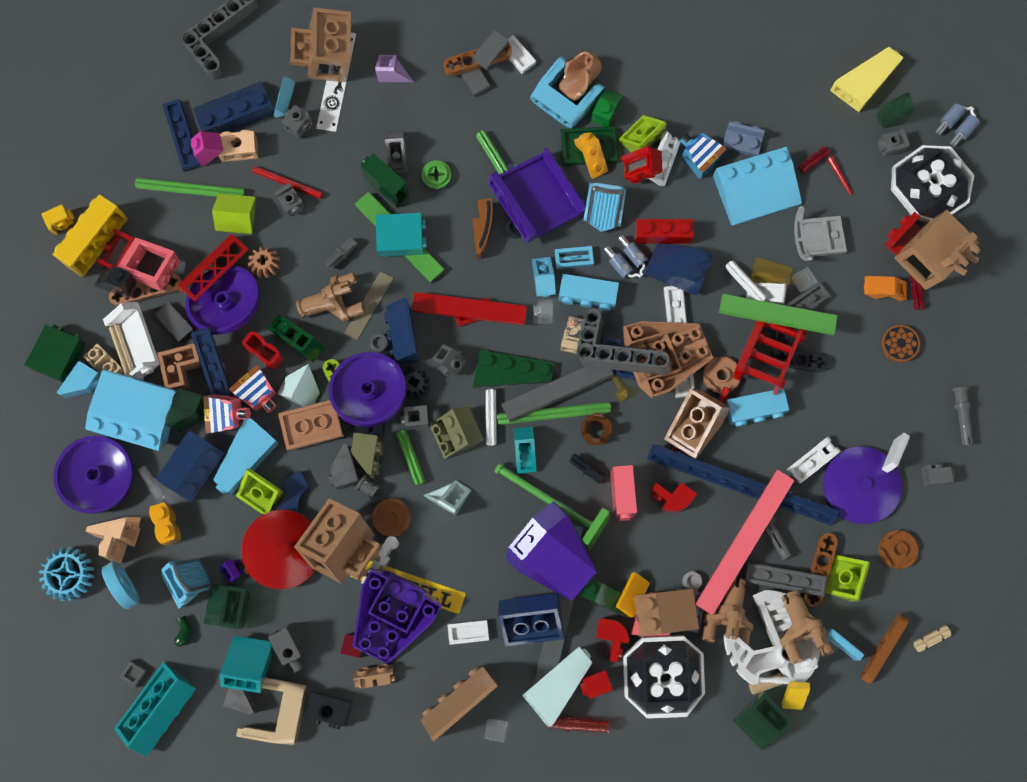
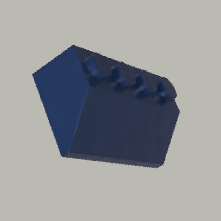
[194,81,274,134]

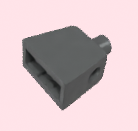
[268,623,304,673]

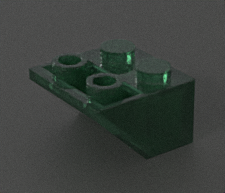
[165,388,205,433]
[204,584,251,630]
[732,692,794,750]

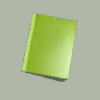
[618,115,666,152]
[212,193,256,234]
[236,468,285,514]
[825,555,870,602]

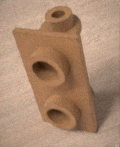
[353,663,395,689]

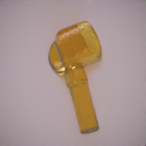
[612,375,628,402]

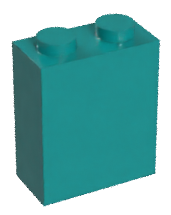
[376,213,427,257]
[220,636,273,693]

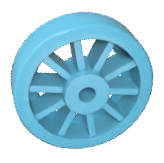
[102,561,140,610]

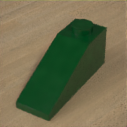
[268,314,325,363]
[577,579,630,619]

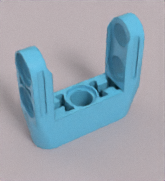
[530,56,605,128]

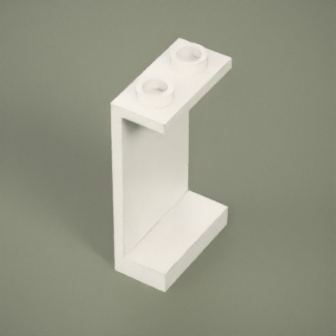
[103,302,160,380]

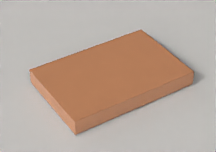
[278,400,344,451]

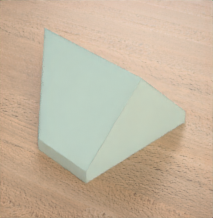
[277,364,320,407]
[423,480,471,516]

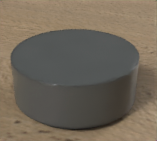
[369,334,389,353]

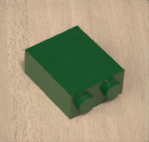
[360,153,409,208]
[24,324,85,383]

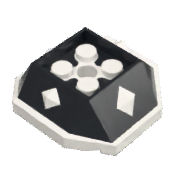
[891,145,974,222]
[623,635,705,718]

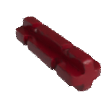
[798,146,830,174]
[910,275,925,310]

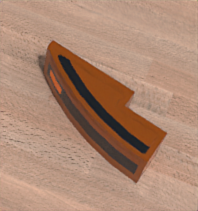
[472,198,493,260]

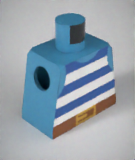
[680,133,726,179]

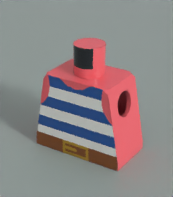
[229,365,276,413]
[203,394,251,433]

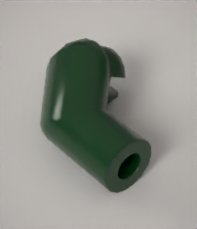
[174,616,192,647]

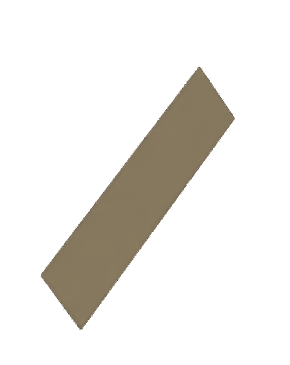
[344,271,393,340]

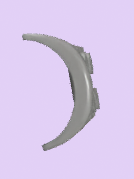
[794,206,847,261]

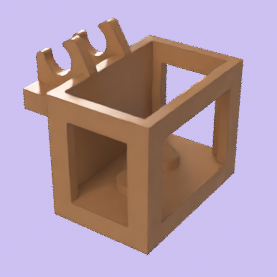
[290,8,351,82]
[894,210,981,290]
[294,498,382,584]

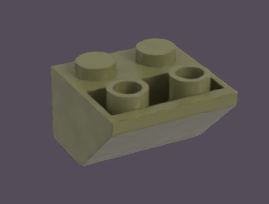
[429,405,484,459]
[351,433,384,480]

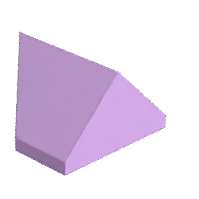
[375,55,414,82]

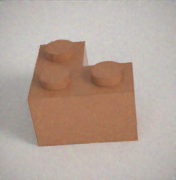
[157,343,202,392]

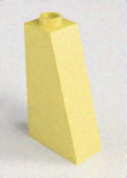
[830,47,903,112]

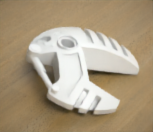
[724,590,820,685]

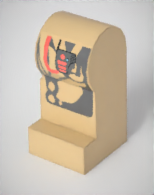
[560,316,583,354]

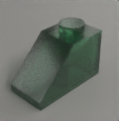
[877,92,915,129]

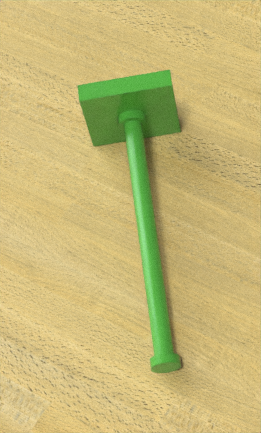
[494,463,611,551]

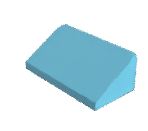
[274,76,295,118]

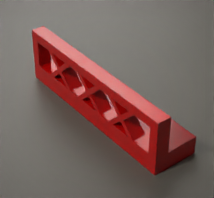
[177,234,248,302]

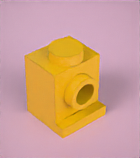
[41,204,75,235]

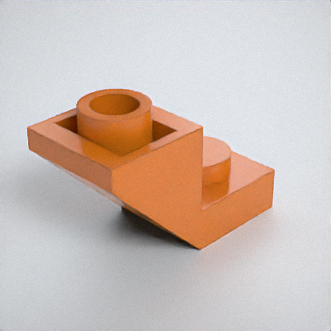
[864,276,907,301]

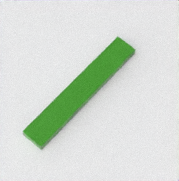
[355,192,444,283]
[719,294,837,335]

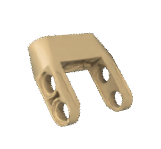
[236,677,307,745]

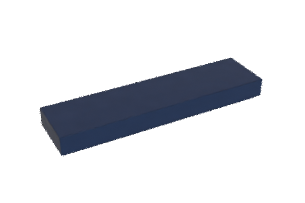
[162,99,202,172]
[191,327,233,397]

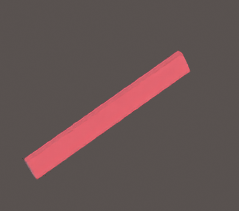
[695,470,794,615]

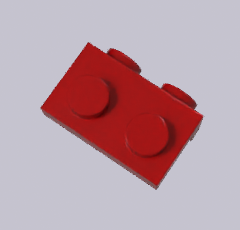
[884,212,922,255]

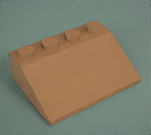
[421,666,498,742]

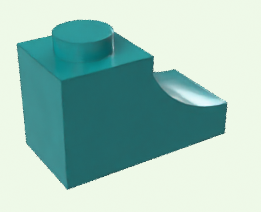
[513,427,536,474]

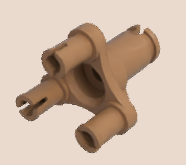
[296,271,366,322]
[702,578,754,646]
[780,591,834,665]

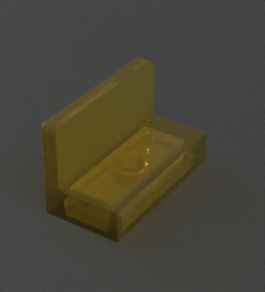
[750,257,792,287]

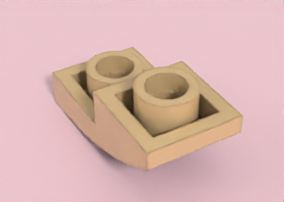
[83,344,124,374]

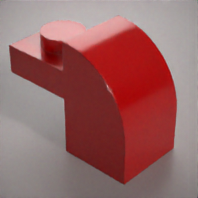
[650,482,697,513]
[596,618,629,662]

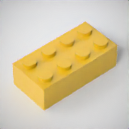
[52,194,128,278]

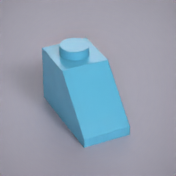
[532,257,556,297]
[57,361,101,398]

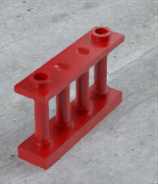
[733,321,807,395]

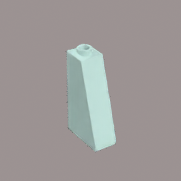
[522,647,592,727]

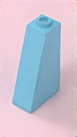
[213,418,279,495]

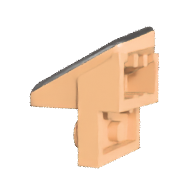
[86,515,141,564]

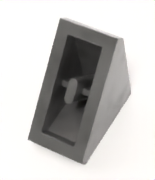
[223,688,257,714]

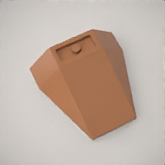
[623,321,713,398]

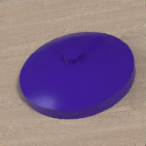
[186,266,261,335]
[329,352,407,427]
[54,436,134,514]
[822,447,902,524]

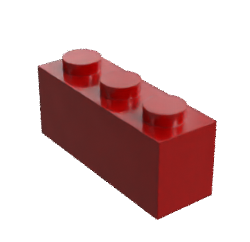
[635,219,694,244]

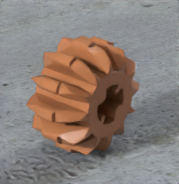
[248,246,281,278]

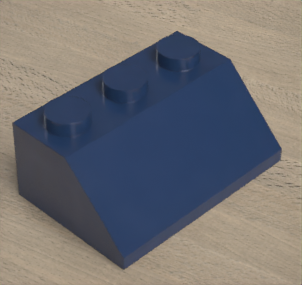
[384,297,419,365]
[156,431,224,502]
[498,593,564,646]

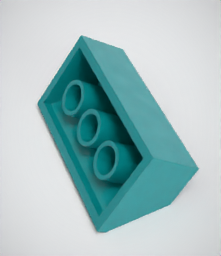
[114,662,196,757]

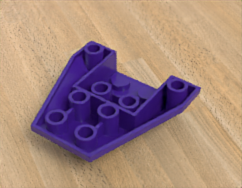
[506,501,598,600]
[352,568,442,664]

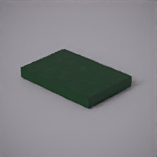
[561,126,618,166]

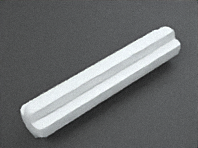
[726,261,767,302]
[486,389,497,446]

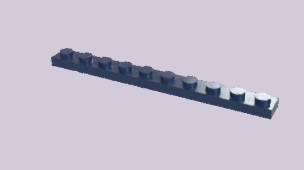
[647,444,839,526]

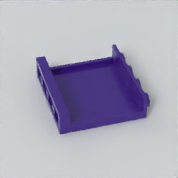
[487,147,586,243]

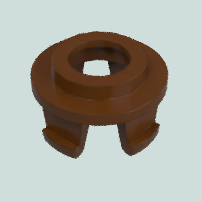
[581,412,613,445]

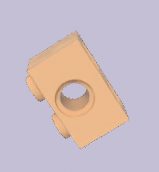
[218,130,259,162]

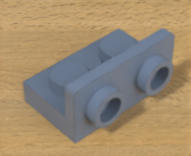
[722,122,765,157]

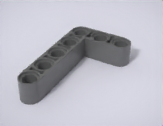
[182,0,259,80]
[577,308,672,375]

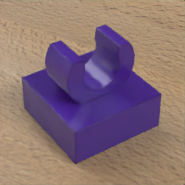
[220,559,245,585]

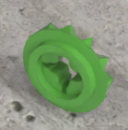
[422,160,451,190]

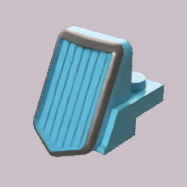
[584,183,626,233]
[161,558,212,609]

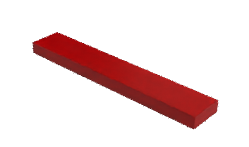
[411,292,527,326]

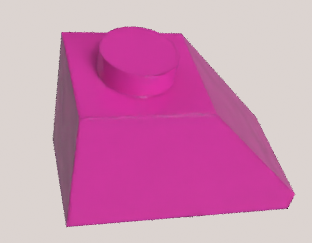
[191,131,224,166]

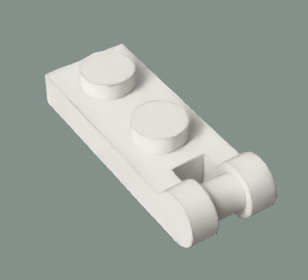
[648,131,680,186]
[787,436,841,484]
[361,536,399,584]

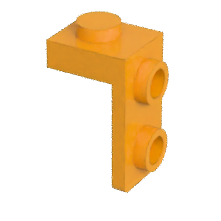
[574,132,608,179]

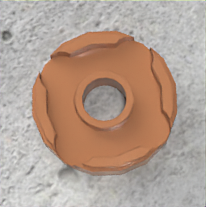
[702,357,741,395]

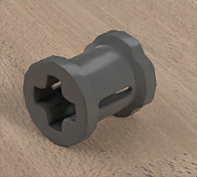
[355,475,381,500]

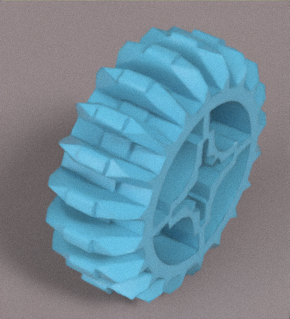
[39,547,94,601]

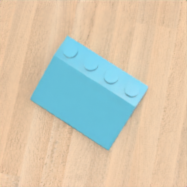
[713,147,802,226]
[85,369,177,451]

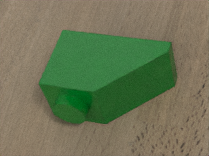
[591,89,623,127]

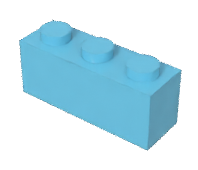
[558,274,619,311]
[725,388,789,427]

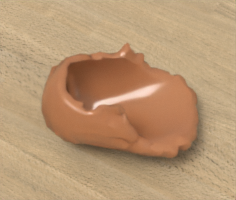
[559,51,602,100]

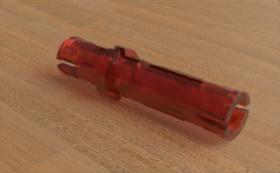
[548,716,609,734]

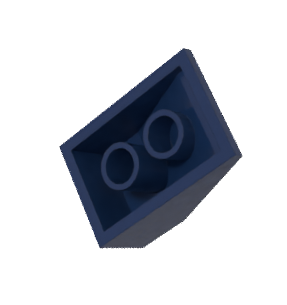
[644,243,714,296]

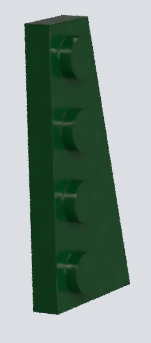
[473,350,555,388]

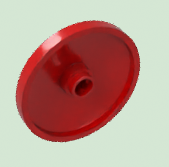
[241,510,319,590]

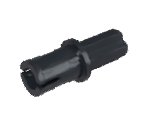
[569,454,606,484]

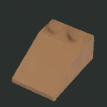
[664,389,730,458]
[633,589,699,637]

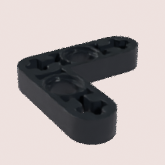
[772,326,828,373]

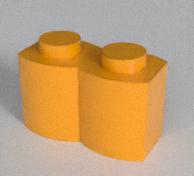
[149,502,181,546]

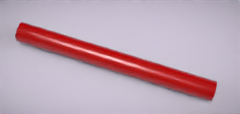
[252,166,323,199]

